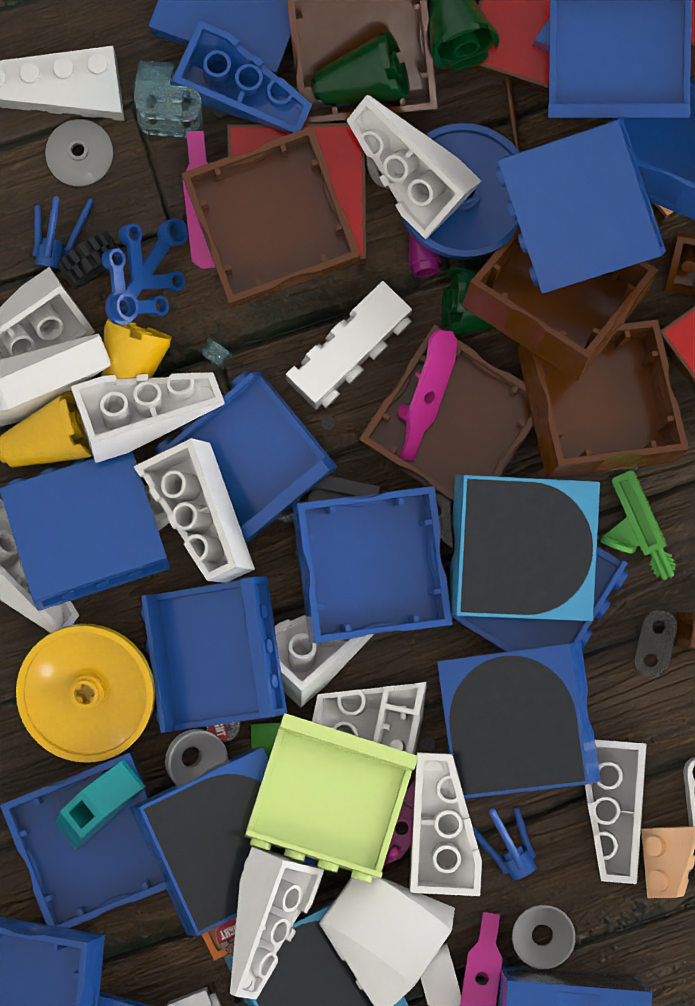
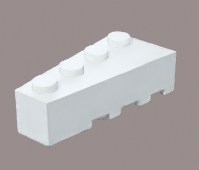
[0,46,125,121]
[286,281,412,410]
[134,438,255,583]
[585,740,647,884]

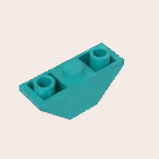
[55,760,145,851]

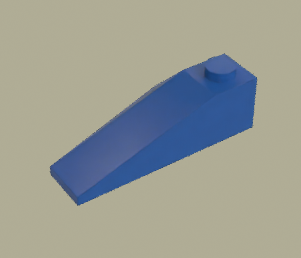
[172,20,312,134]

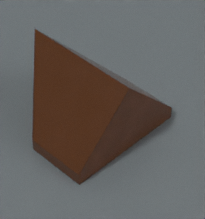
[665,232,695,296]

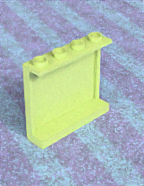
[244,713,418,883]

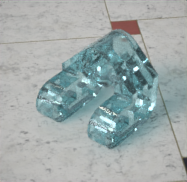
[134,60,203,138]

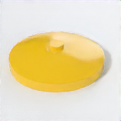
[16,624,155,763]

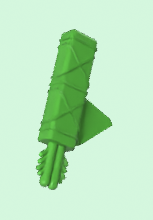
[600,470,676,581]

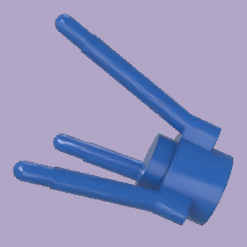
[32,196,94,270]
[472,807,537,881]

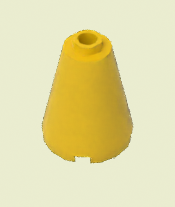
[101,318,172,379]
[0,391,93,468]

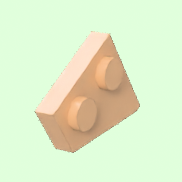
[641,826,695,898]

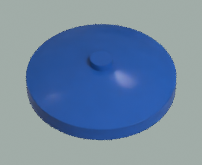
[396,123,519,260]

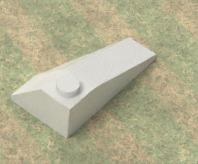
[409,752,482,896]

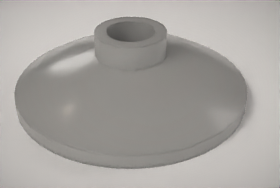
[45,119,113,187]

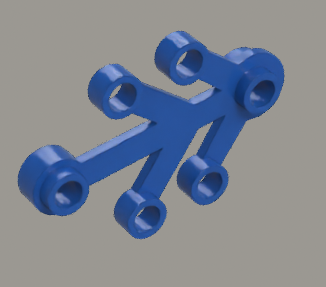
[102,218,188,325]

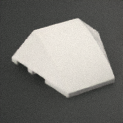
[312,682,427,817]
[319,877,455,1006]

